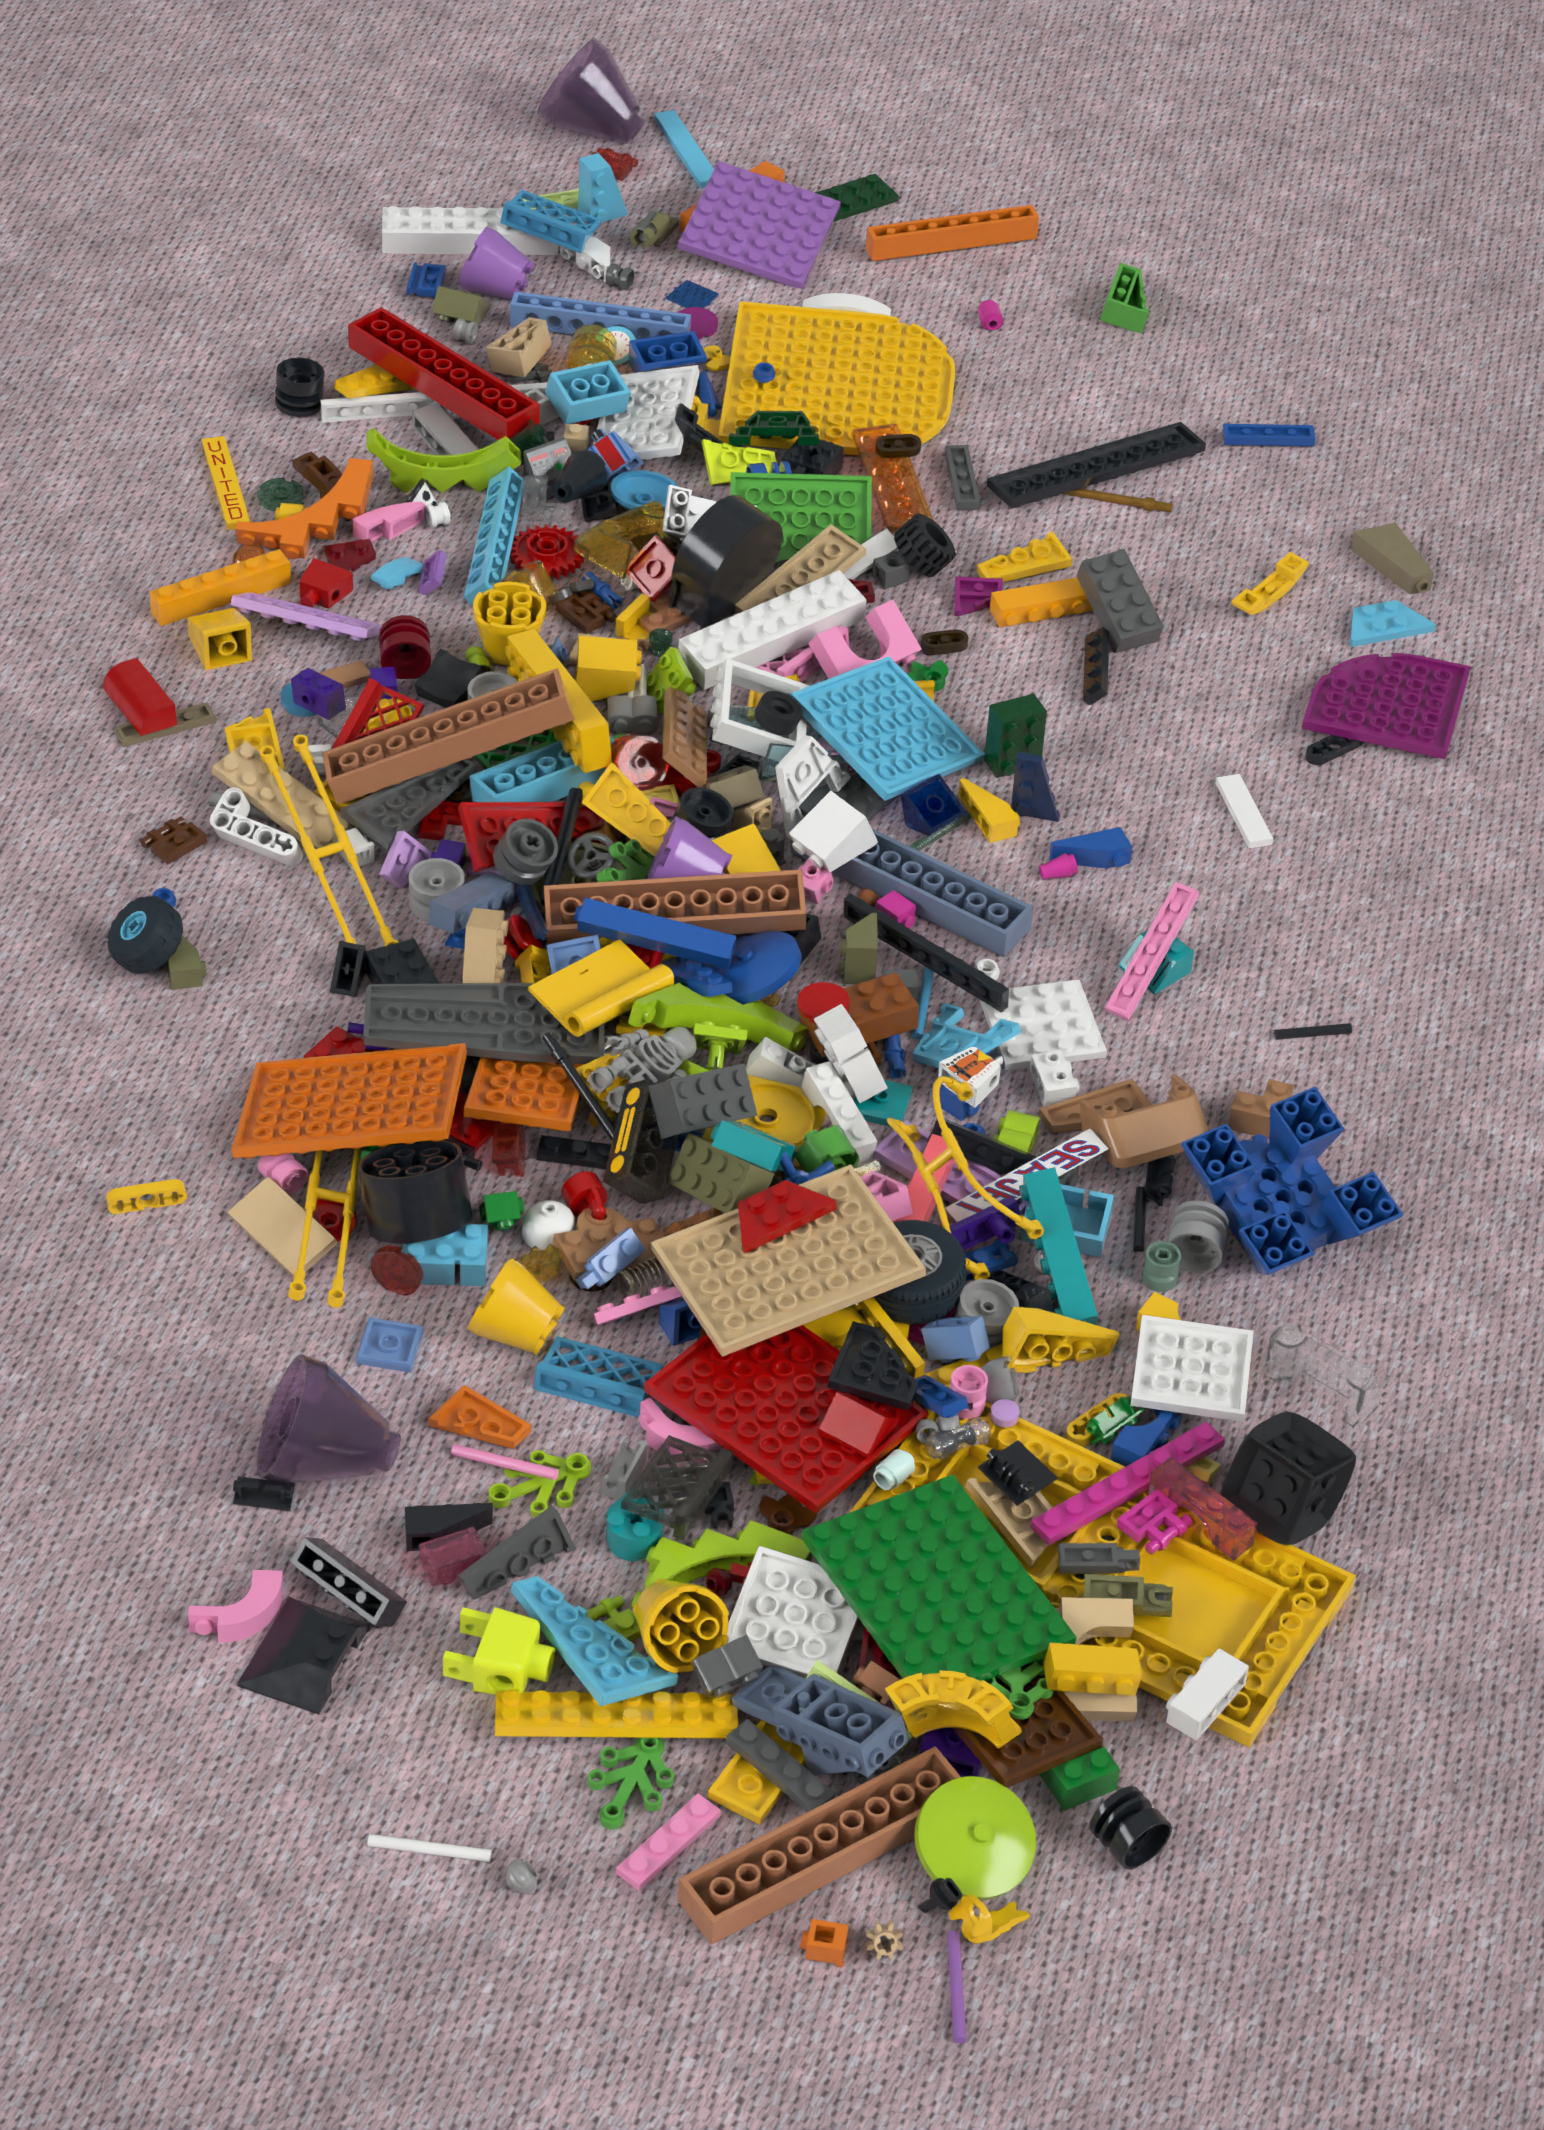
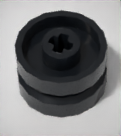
[671,787,733,840]

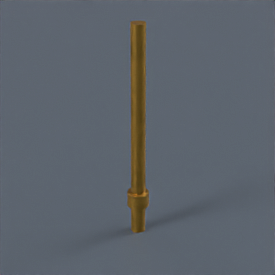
[1062,488,1173,513]

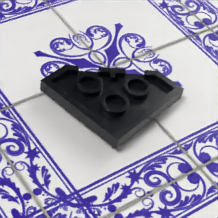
[827,1321,918,1411]

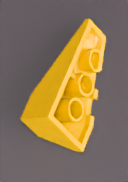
[1002,1307,1120,1373]

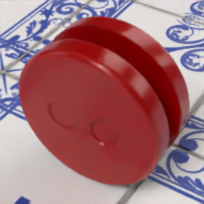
[503,914,543,960]

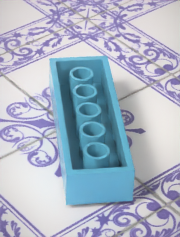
[470,737,626,802]

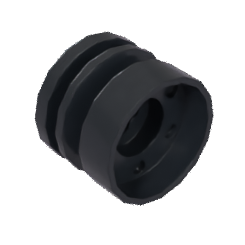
[275,357,325,417]
[1089,1786,1172,1870]

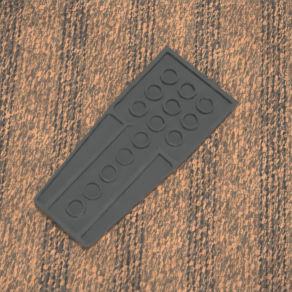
[363,983,604,1064]

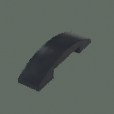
[675,403,744,454]

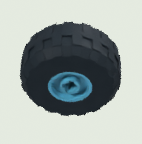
[107,896,183,974]

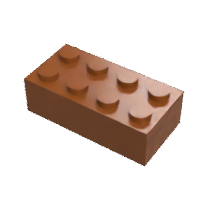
[801,972,919,1058]

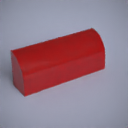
[103,658,177,736]

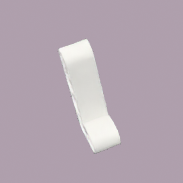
[210,787,303,866]

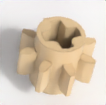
[865,1919,903,1960]

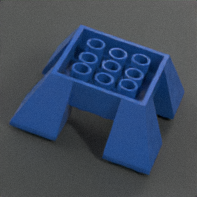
[1181,1086,1403,1275]

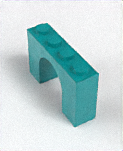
[711,1120,800,1172]

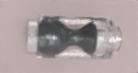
[926,1416,991,1460]

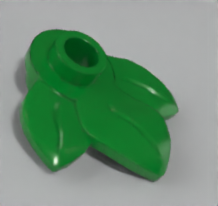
[906,660,949,691]

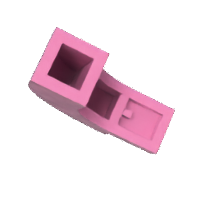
[639,1398,730,1463]
[188,1570,283,1643]

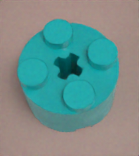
[606,1492,665,1561]

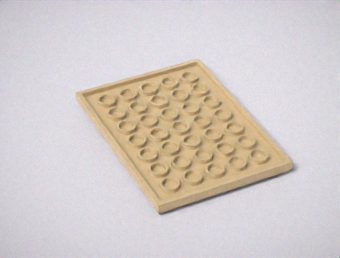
[651,1165,926,1357]

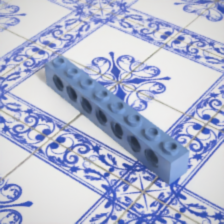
[510,292,691,340]

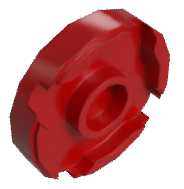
[797,982,850,1024]

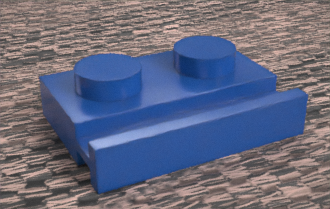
[407,262,446,298]

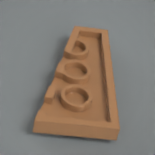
[1039,1078,1152,1133]

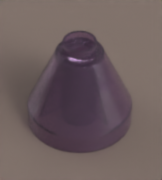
[537,38,645,144]
[257,1354,401,1484]

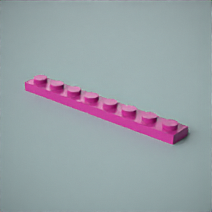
[1030,1421,1225,1546]

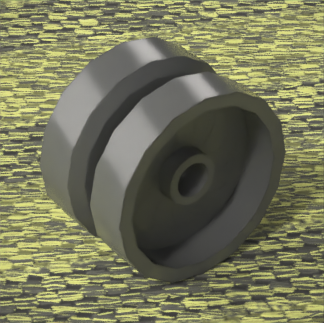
[493,819,558,885]

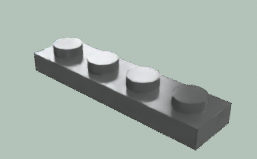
[945,445,980,510]
[725,1719,835,1812]

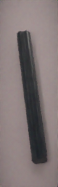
[540,787,583,906]

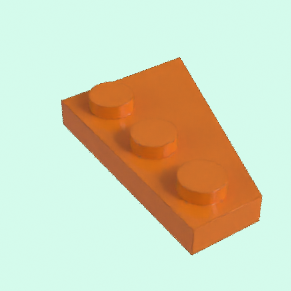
[428,1385,531,1449]

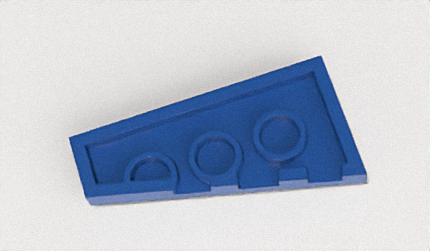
[661,956,732,997]

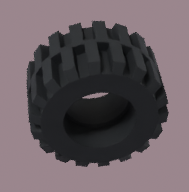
[894,513,956,577]

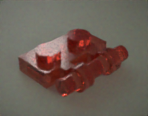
[591,148,638,181]

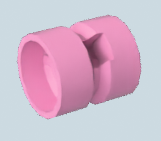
[258,1153,309,1195]
[950,1365,988,1419]

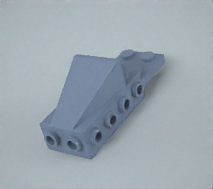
[731,1665,908,1777]

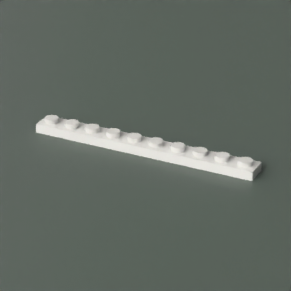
[321,382,548,423]

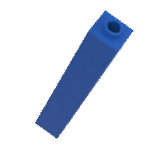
[574,898,736,969]

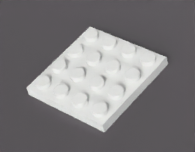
[979,980,1107,1070]
[1130,1315,1254,1422]
[727,1546,859,1678]

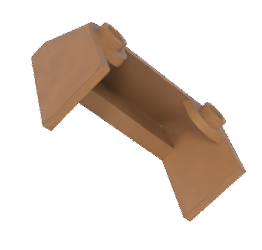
[1080,1074,1209,1168]

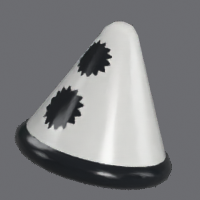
[404,478,438,506]

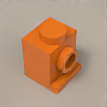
[801,1919,849,1967]

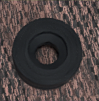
[754,691,803,735]

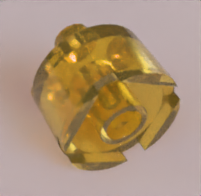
[501,561,558,599]

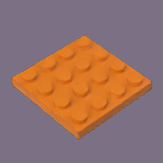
[464,1057,584,1131]

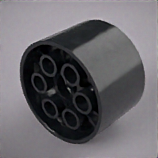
[357,1140,472,1243]

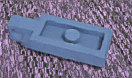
[575,1228,646,1289]

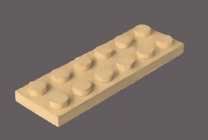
[735,525,866,613]
[211,741,355,858]

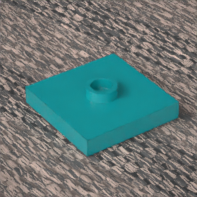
[853,1080,913,1126]

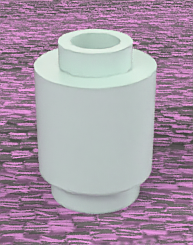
[873,1449,915,1490]

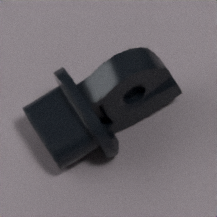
[918,1878,962,1913]

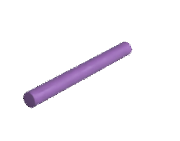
[947,1931,966,2043]

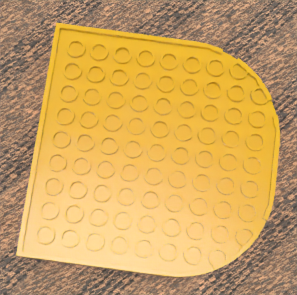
[718,301,955,456]

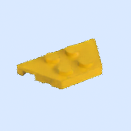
[225,708,285,771]

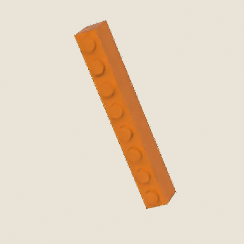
[865,205,1039,261]

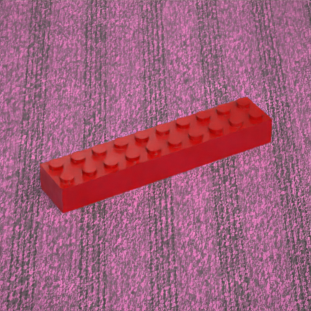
[348,307,540,442]

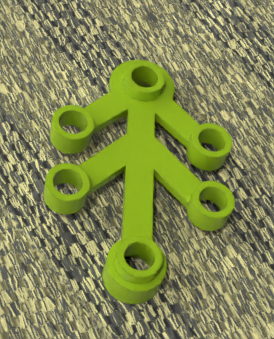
[488,1450,592,1517]

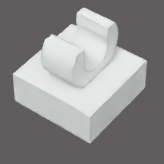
[307,744,331,775]

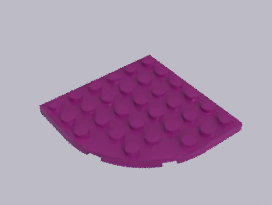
[1302,653,1471,759]

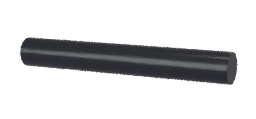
[1274,1023,1352,1040]
[1133,1187,1146,1252]

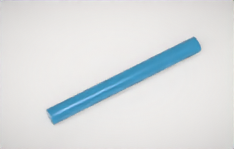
[912,967,934,1040]

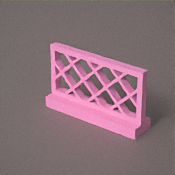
[755,625,850,682]

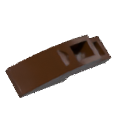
[292,452,366,521]

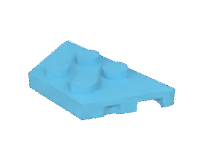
[1350,600,1436,647]

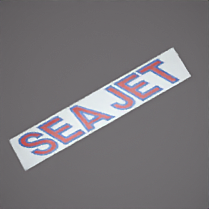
[945,1129,1109,1222]

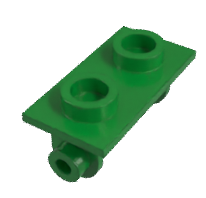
[1086,1396,1144,1444]

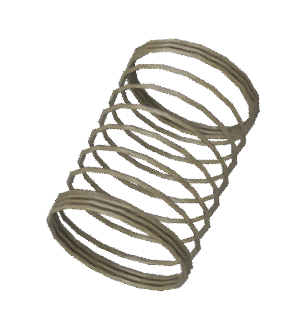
[616,1257,674,1298]

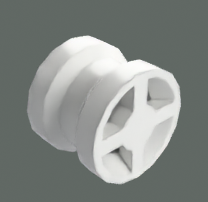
[425,502,451,528]

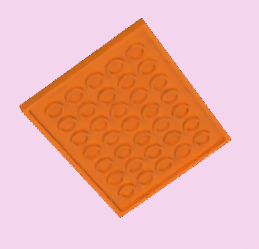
[232,1043,467,1159]

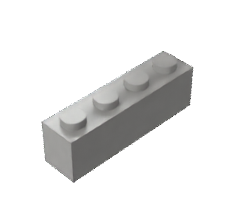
[412,403,480,455]

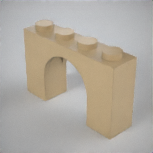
[1055,1597,1137,1721]

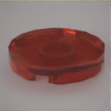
[370,1245,424,1296]

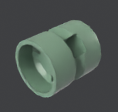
[1142,1241,1181,1292]

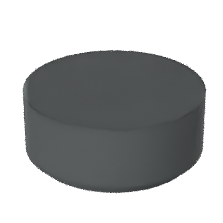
[548,586,573,604]

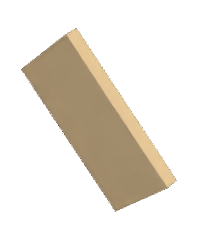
[227,1176,338,1277]

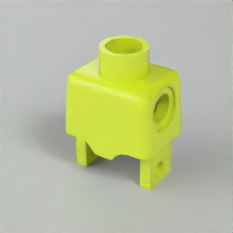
[443,1607,556,1695]

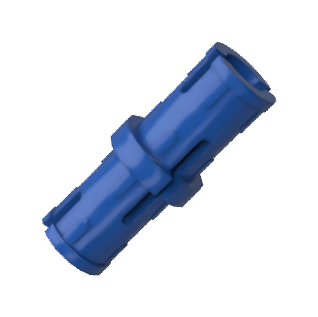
[581,571,623,610]
[883,1034,906,1079]

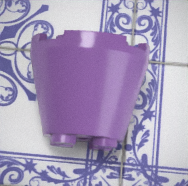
[458,226,535,301]
[646,817,732,879]

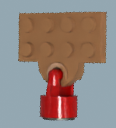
[552,1171,664,1280]

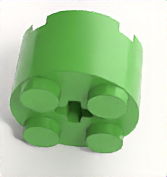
[795,1125,860,1173]

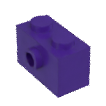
[291,668,346,720]
[920,1727,982,1777]

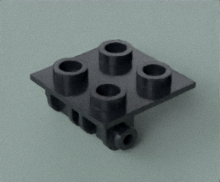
[978,1440,1058,1506]

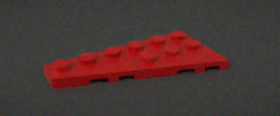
[458,802,605,873]

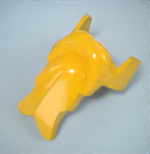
[948,1894,1030,1944]

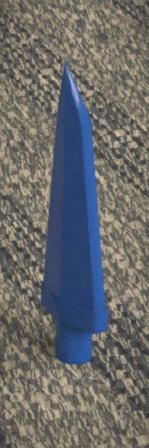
[698,370,722,417]

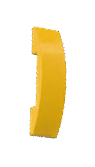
[1232,552,1309,615]

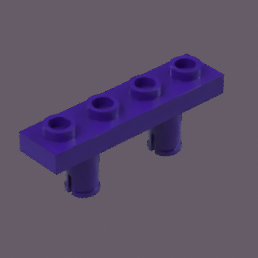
[949,1197,1021,1258]

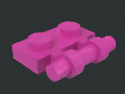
[1117,1489,1192,1555]

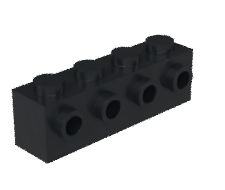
[290,1537,407,1628]

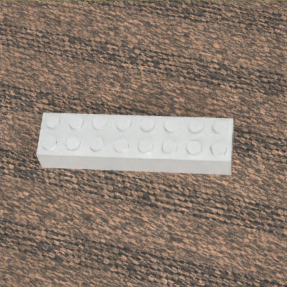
[382,206,558,255]
[678,570,867,690]

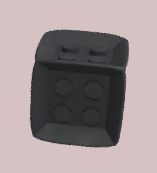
[1220,1412,1356,1545]

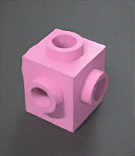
[798,858,834,903]

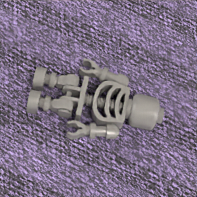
[587,1027,697,1114]

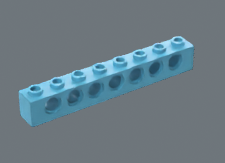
[464,466,525,606]

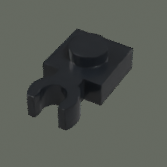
[701,1482,734,1529]

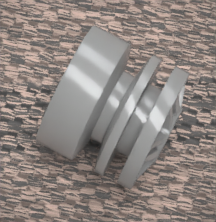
[1167,1200,1229,1274]

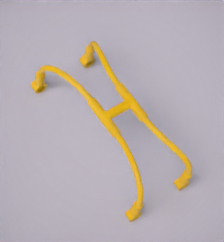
[887,1076,1044,1280]

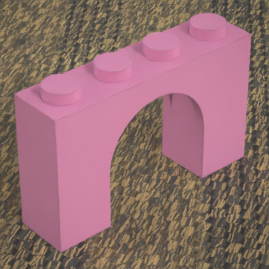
[808,600,921,679]

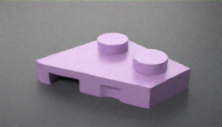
[379,831,432,888]

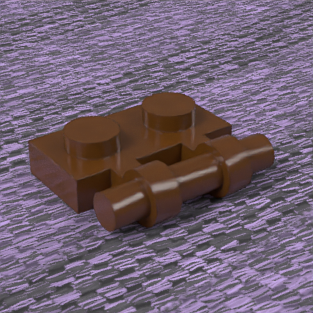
[556,590,617,634]
[140,817,207,865]

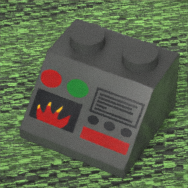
[523,437,571,502]

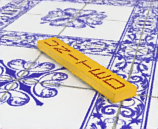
[202,436,250,530]

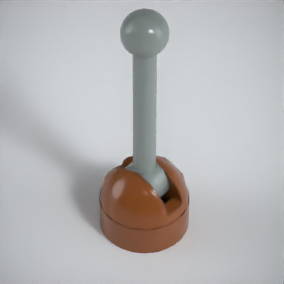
[840,889,879,939]

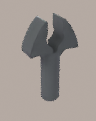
[509,363,552,384]

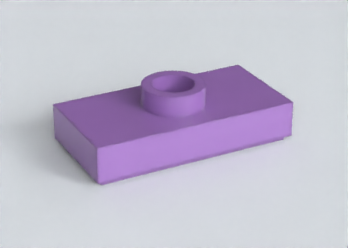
[419,550,447,595]

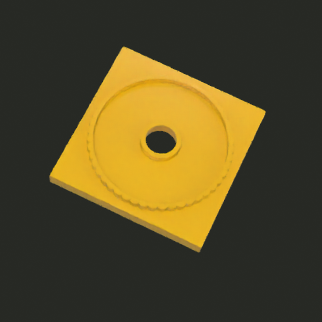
[702,1075,827,1171]

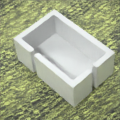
[814,1004,887,1103]

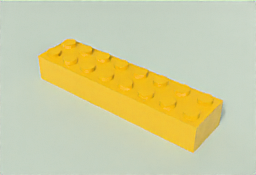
[505,629,612,773]

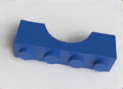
[1111,1409,1182,1467]

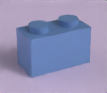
[921,1316,990,1363]

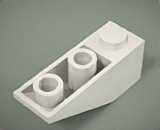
[746,1037,815,1087]

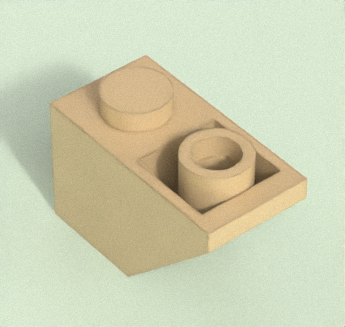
[732,797,773,833]

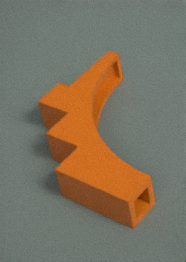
[235,458,374,559]

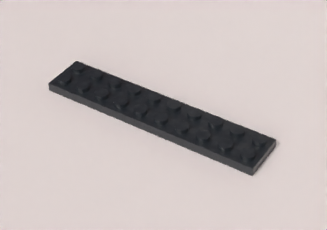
[987,422,1206,509]

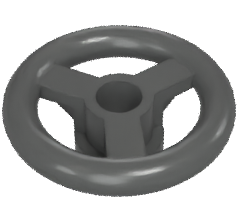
[567,833,615,879]

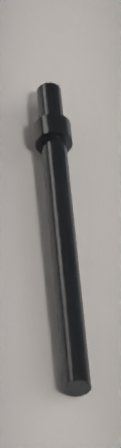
[542,1032,635,1162]

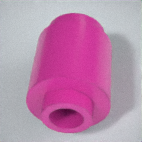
[978,300,1003,330]

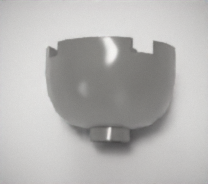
[982,1356,1021,1411]

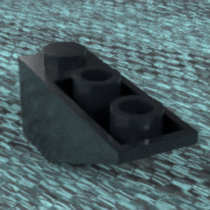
[987,1270,1054,1313]
[405,1503,493,1551]

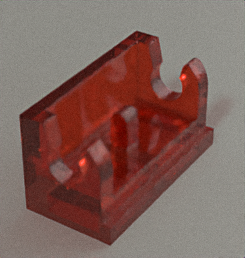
[492,1121,527,1177]

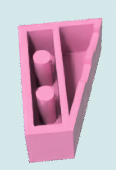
[860,1170,913,1221]

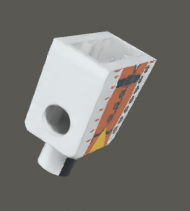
[938,1047,1003,1108]

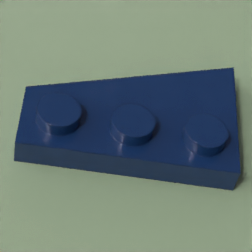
[1011,752,1060,822]

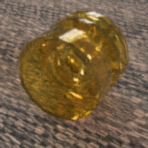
[566,325,617,369]

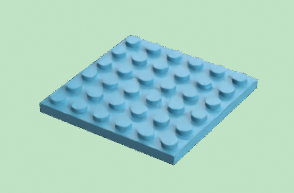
[790,656,985,801]

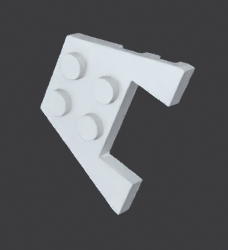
[775,735,851,840]

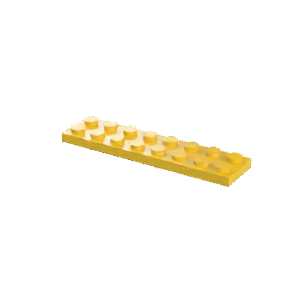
[495,1690,738,1738]

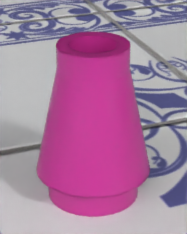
[1039,853,1078,880]

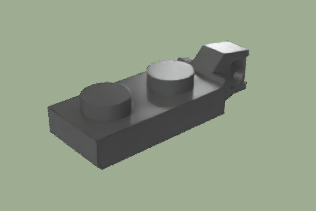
[1058,1543,1140,1574]

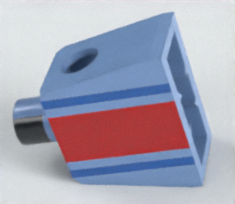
[588,429,644,480]

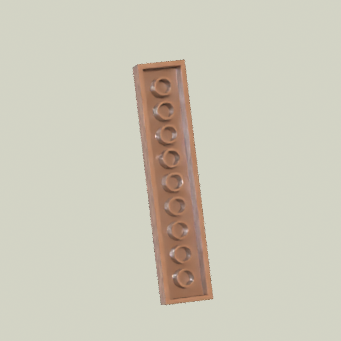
[322,668,575,804]
[544,869,806,944]
[678,1746,961,1945]

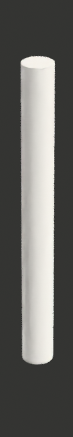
[367,1834,492,1862]

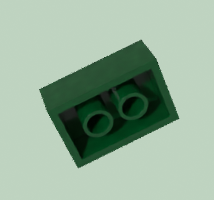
[984,693,1047,778]

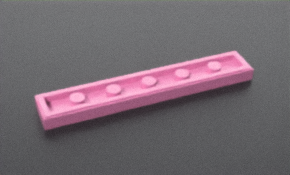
[1105,882,1199,1021]

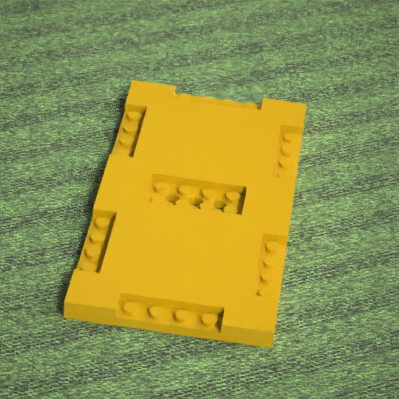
[849,1384,1356,1748]

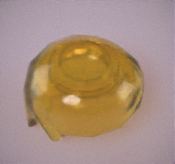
[518,1244,561,1283]

